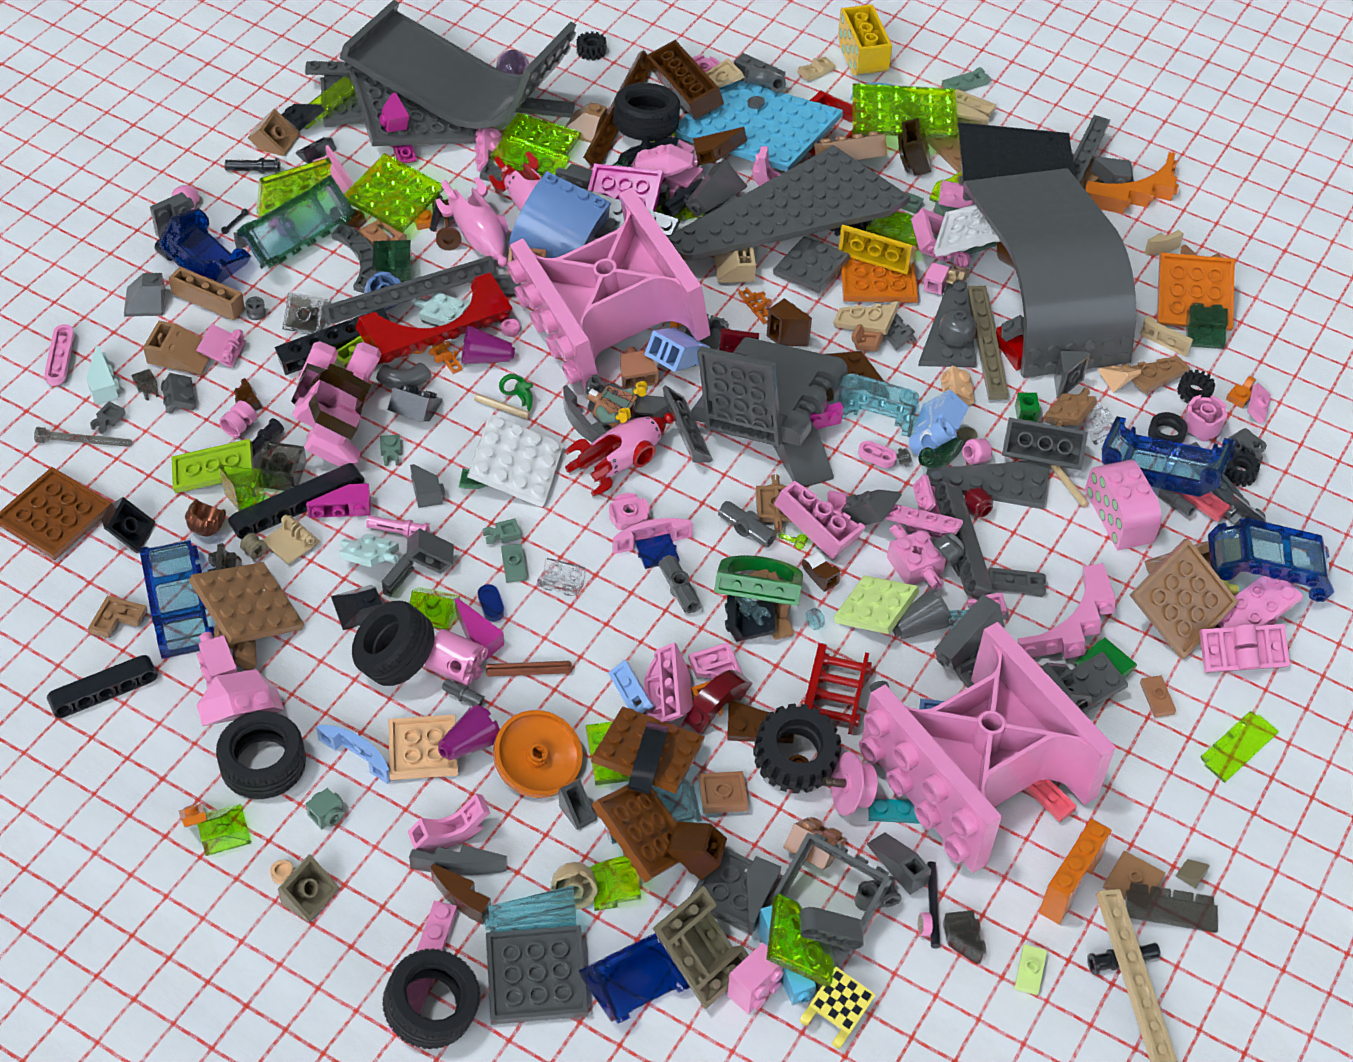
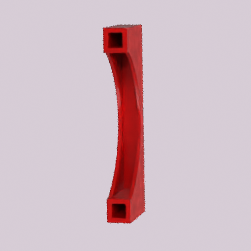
[355,272,513,365]

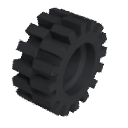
[576,31,607,61]
[1177,369,1216,403]
[1221,450,1260,487]

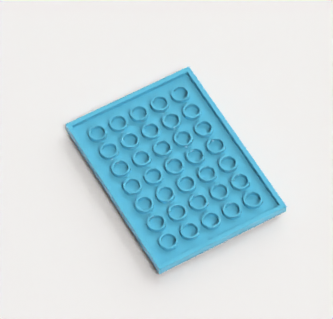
[675,80,843,172]

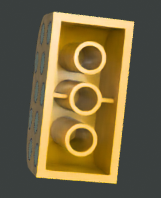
[838,4,892,75]

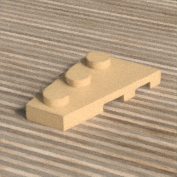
[833,301,900,335]

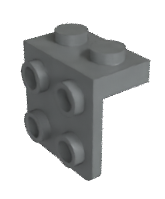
[555,164,593,190]

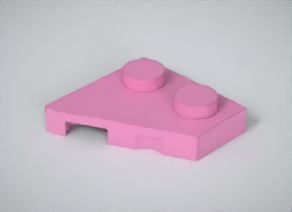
[688,642,743,679]

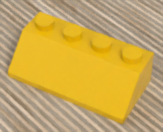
[838,224,916,275]

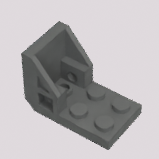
[1040,652,1128,713]

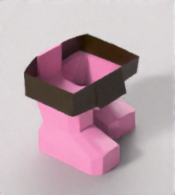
[291,342,381,404]
[292,369,366,467]

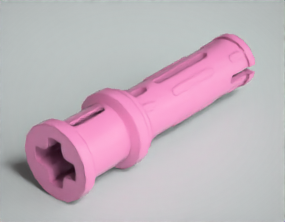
[366,515,430,538]

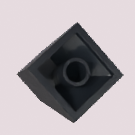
[102,497,156,553]
[331,585,382,630]

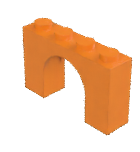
[1039,818,1112,925]

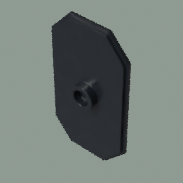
[617,137,679,165]

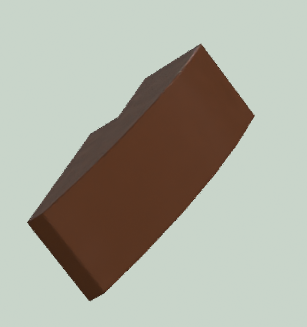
[430,864,492,925]

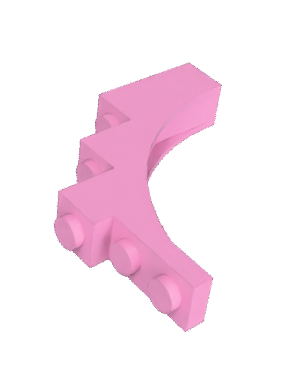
[1018,563,1116,659]

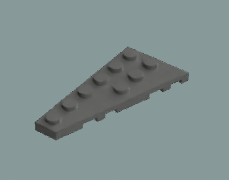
[918,282,976,368]

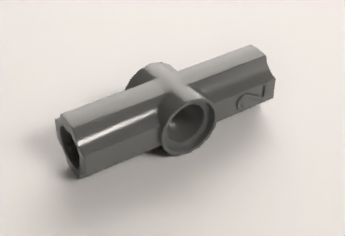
[718,501,777,547]
[659,555,701,614]

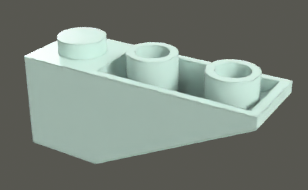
[86,346,120,405]

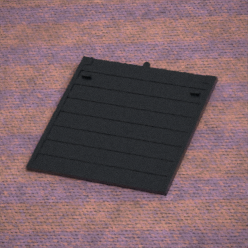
[958,122,1080,186]

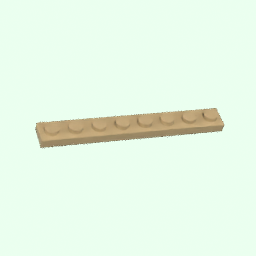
[1096,889,1177,1062]

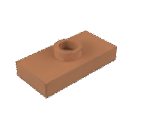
[1140,675,1176,718]

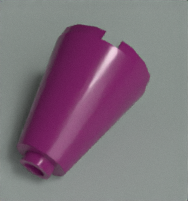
[461,326,515,364]
[438,705,500,760]

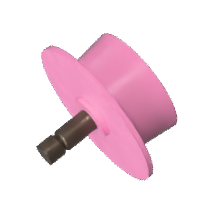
[822,752,877,816]

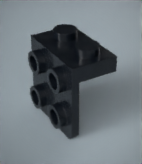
[725,595,776,642]

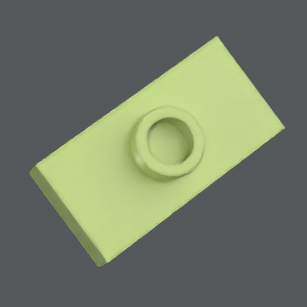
[1014,944,1047,996]

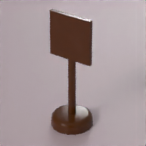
[432,199,462,251]

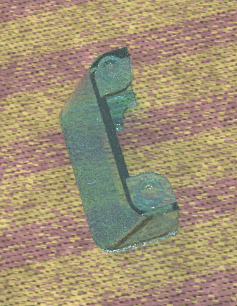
[838,374,920,438]

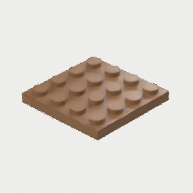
[1129,539,1238,659]
[189,562,304,645]

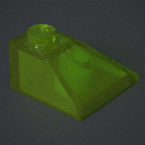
[197,804,251,856]

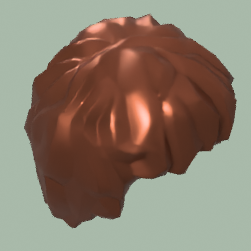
[185,498,226,537]

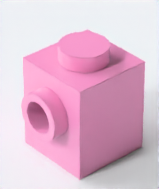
[924,263,950,295]

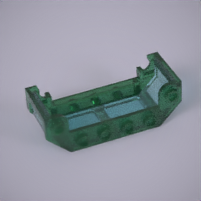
[237,175,355,269]

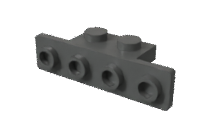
[305,61,357,77]

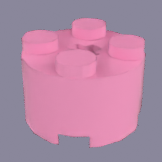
[1184,395,1227,441]

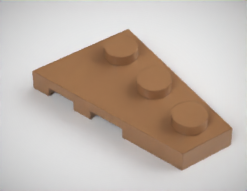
[1122,356,1190,394]

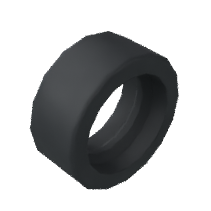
[1148,412,1188,449]

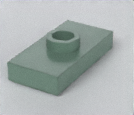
[501,544,527,583]

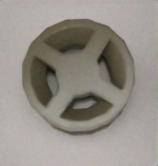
[240,533,267,559]

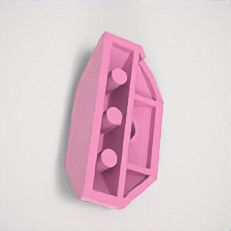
[631,144,695,178]
[644,642,693,723]
[196,669,284,726]

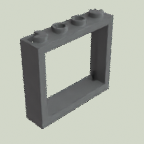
[767,832,892,956]

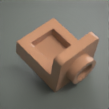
[851,324,884,352]

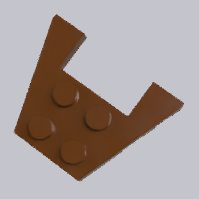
[825,351,891,402]

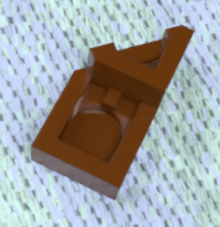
[234,378,261,410]

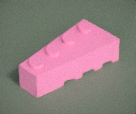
[774,481,866,560]

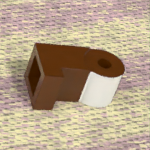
[802,552,841,592]

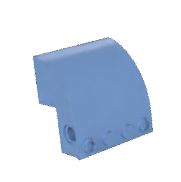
[508,172,611,258]

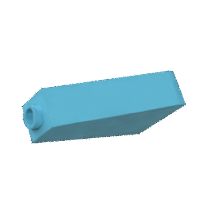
[758,902,816,1005]

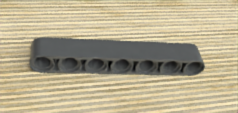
[934,481,992,598]

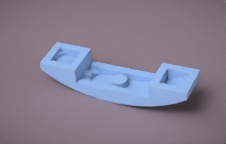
[316,724,390,784]

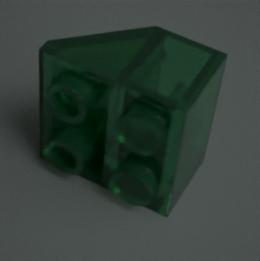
[372,240,412,282]

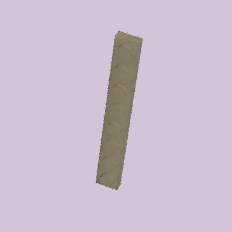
[967,286,1008,400]

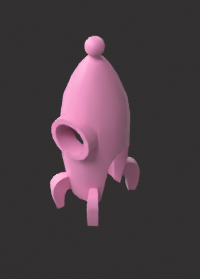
[436,176,508,267]

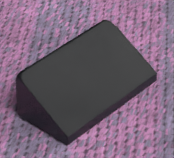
[295,137,337,164]

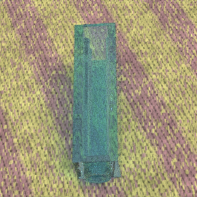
[484,886,576,932]

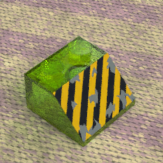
[219,464,265,511]

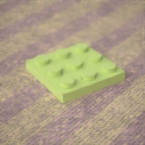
[834,575,919,634]

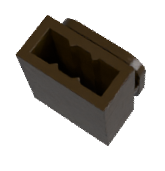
[898,118,931,176]

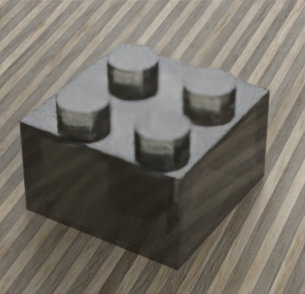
[253,441,307,491]

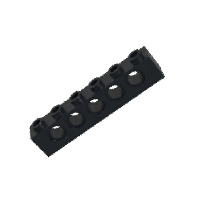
[274,308,390,376]

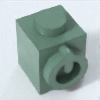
[305,788,345,830]

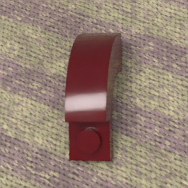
[683,670,753,734]

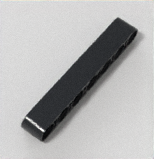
[228,463,365,539]

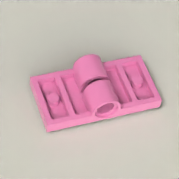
[1216,567,1303,628]
[1199,624,1290,673]

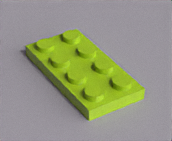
[171,439,255,493]

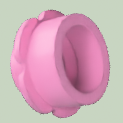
[954,252,971,268]

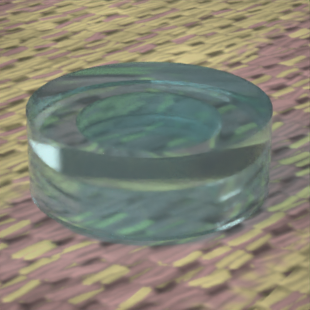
[805,608,825,630]

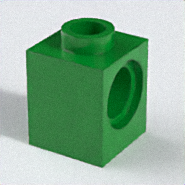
[1015,392,1040,422]

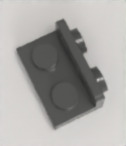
[882,313,916,350]

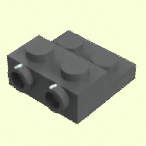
[150,192,197,238]

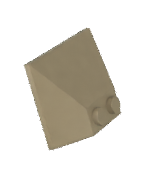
[652,886,749,1009]

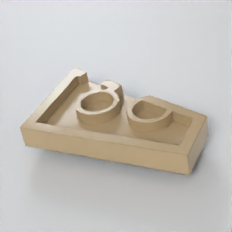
[705,58,745,88]

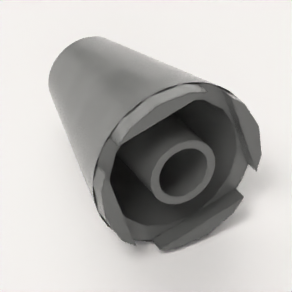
[892,587,953,639]

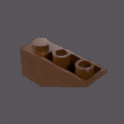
[693,127,747,166]

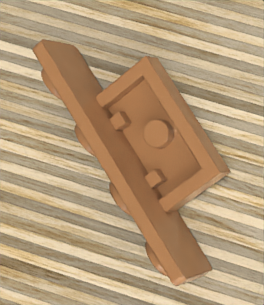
[748,569,794,640]

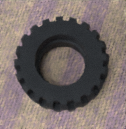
[753,703,842,794]

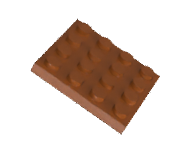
[0,467,112,560]
[591,706,705,794]
[591,784,680,883]

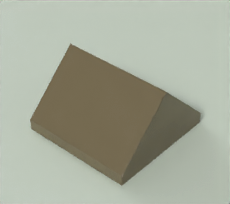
[278,854,340,922]

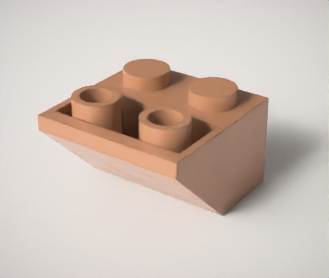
[783,817,847,870]

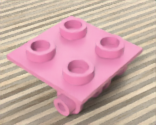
[196,323,246,368]

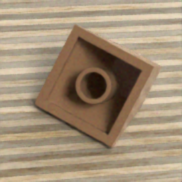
[561,102,607,143]
[248,108,300,156]

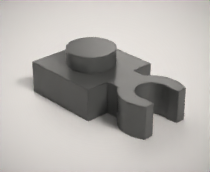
[90,401,126,434]

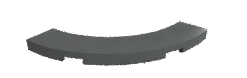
[332,223,379,293]

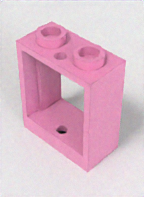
[911,208,959,263]

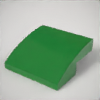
[1075,638,1137,679]

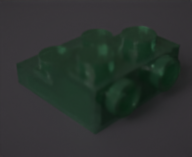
[1186,303,1228,349]

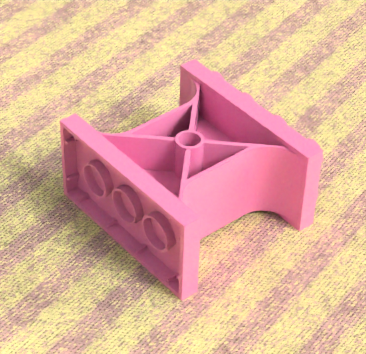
[506,187,710,390]
[859,622,1116,873]

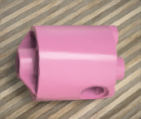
[425,629,488,686]

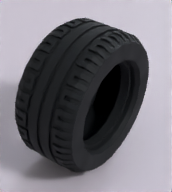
[613,83,680,141]
[216,711,306,799]
[382,949,481,1049]

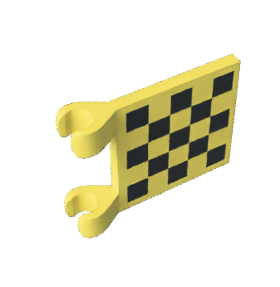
[800,966,876,1049]

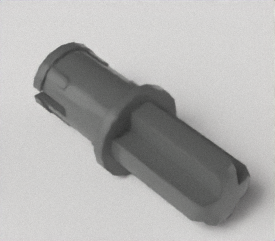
[1158,487,1196,516]
[442,679,485,706]

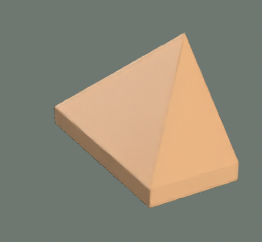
[1099,365,1141,393]

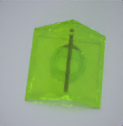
[410,587,460,630]

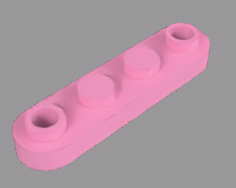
[44,324,74,386]

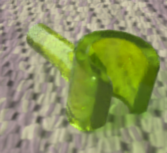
[779,533,808,550]

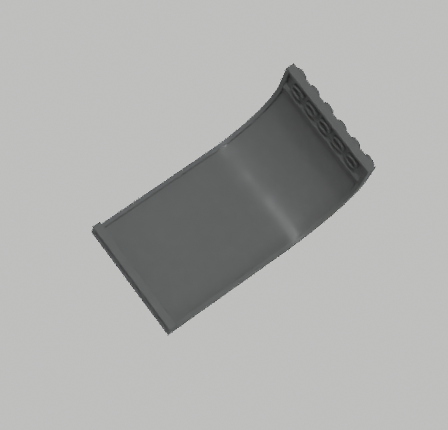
[339,0,576,129]
[963,168,1136,378]

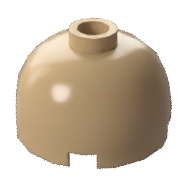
[550,862,598,910]

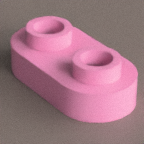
[858,441,897,468]

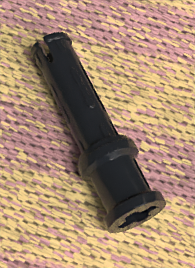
[224,158,281,174]
[252,418,284,457]
[1087,943,1161,975]

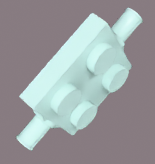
[414,292,470,326]
[339,534,399,568]

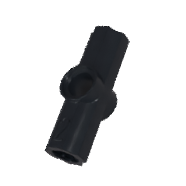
[661,178,703,216]

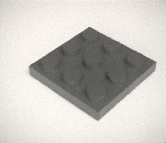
[773,236,850,293]
[689,848,783,933]

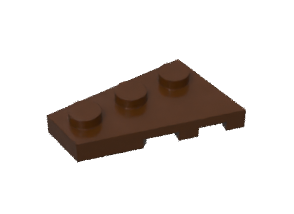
[727,700,794,744]

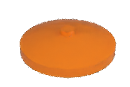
[493,710,583,798]

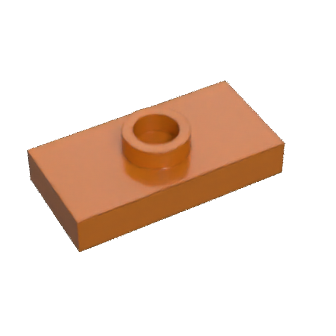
[179,803,207,827]

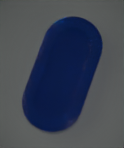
[478,584,504,622]

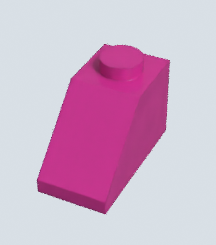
[380,93,409,133]

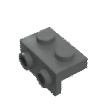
[161,373,196,414]

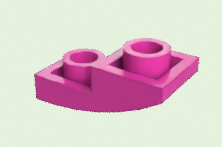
[392,145,416,165]

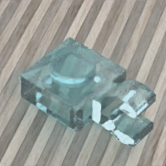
[735,597,771,625]

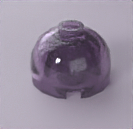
[496,50,529,74]

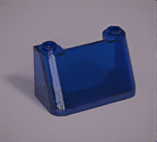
[159,208,251,283]
[578,933,690,1024]

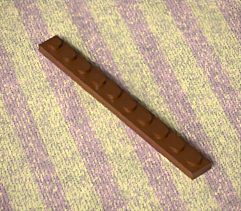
[583,50,651,167]

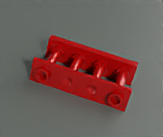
[804,643,872,735]

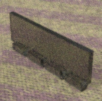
[1126,882,1218,933]

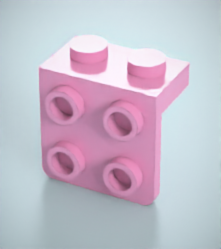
[938,181,975,208]

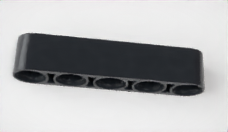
[47,655,158,718]

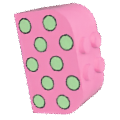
[1085,459,1161,551]

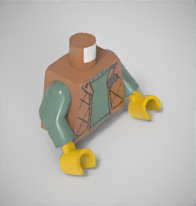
[587,381,648,428]

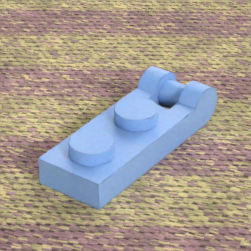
[608,660,655,713]

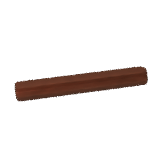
[486,661,572,677]

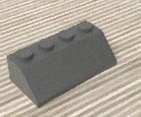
[1002,417,1088,470]

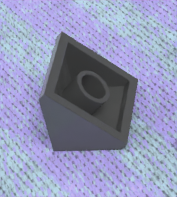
[1054,351,1091,398]

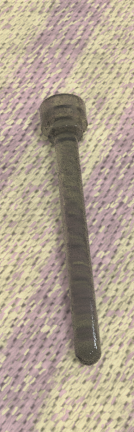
[34,427,133,447]

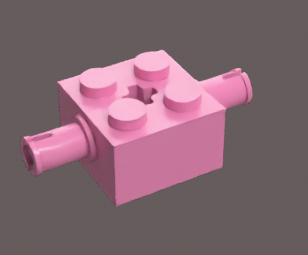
[887,523,946,590]
[196,632,237,688]

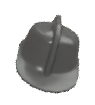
[930,532,964,577]

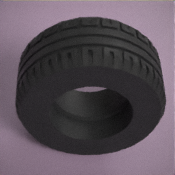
[352,601,435,686]

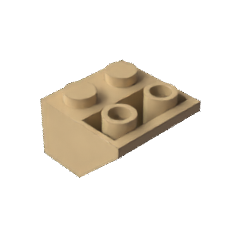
[714,247,756,283]

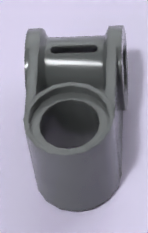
[1227,428,1267,463]
[854,876,902,911]

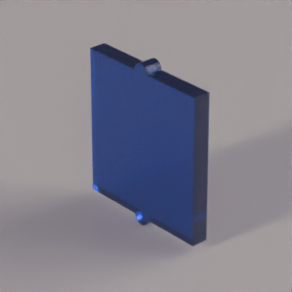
[635,534,679,569]

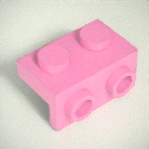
[912,474,941,515]

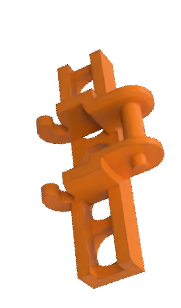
[738,287,772,324]
[428,340,462,374]

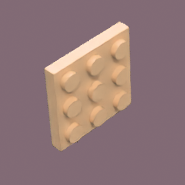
[389,715,458,780]

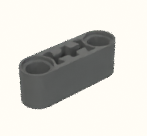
[800,907,864,950]

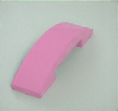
[612,518,693,554]

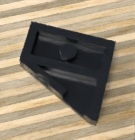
[281,104,324,131]

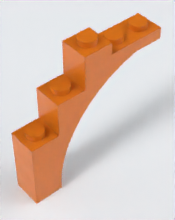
[1085,152,1179,214]

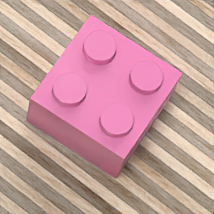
[727,942,784,1015]

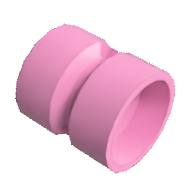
[219,401,257,438]

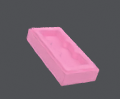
[1247,383,1271,424]

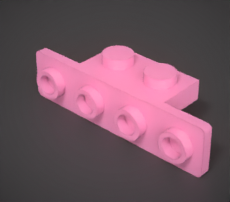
[475,128,503,172]
[885,504,963,538]

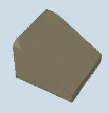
[1176,859,1210,889]

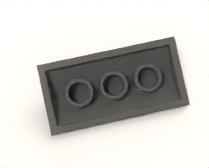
[662,385,713,462]

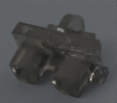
[207,543,242,572]

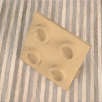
[263,515,320,565]

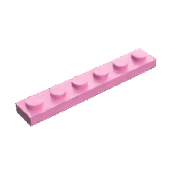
[389,901,457,1032]

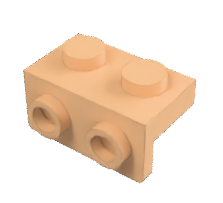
[940,365,975,406]

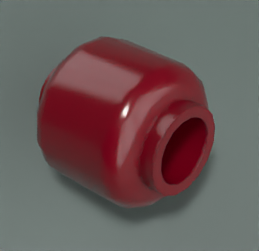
[964,487,993,517]

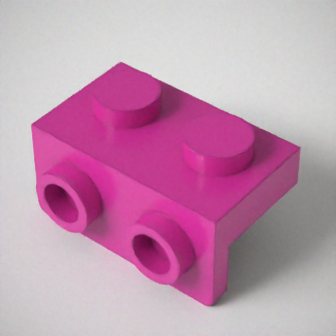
[810,402,844,430]

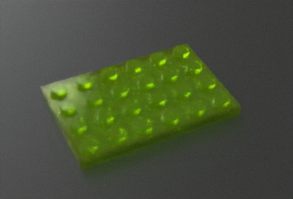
[852,83,958,139]

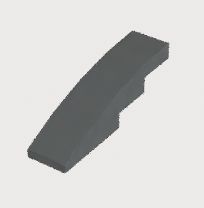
[409,844,508,875]

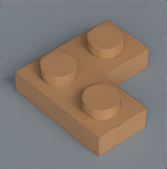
[88,596,148,638]
[214,625,257,670]

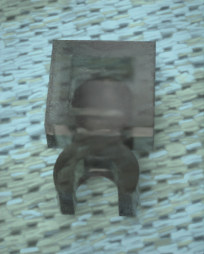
[131,369,159,401]

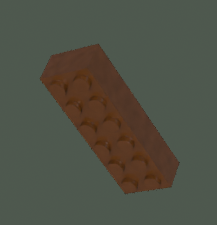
[646,40,724,120]

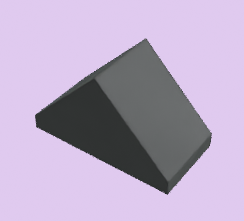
[559,779,597,830]

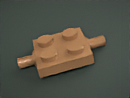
[1044,388,1098,427]
[756,474,792,533]

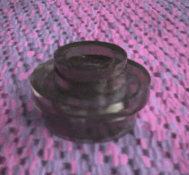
[896,448,913,467]

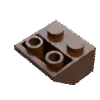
[766,298,812,347]
[667,821,727,880]

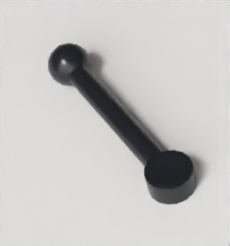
[221,208,248,234]

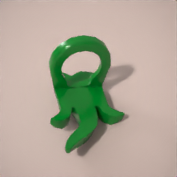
[499,373,533,411]

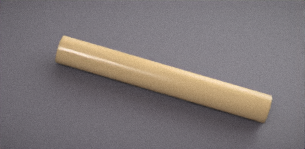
[474,393,530,420]
[1050,465,1089,508]

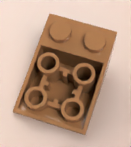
[143,320,210,375]

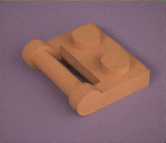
[359,215,407,254]

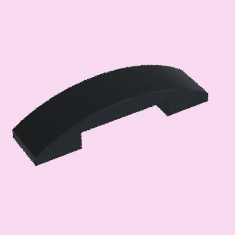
[627,722,669,795]

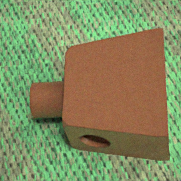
[620,347,659,390]

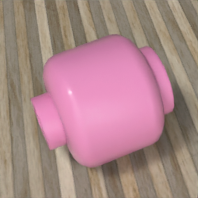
[962,438,992,465]

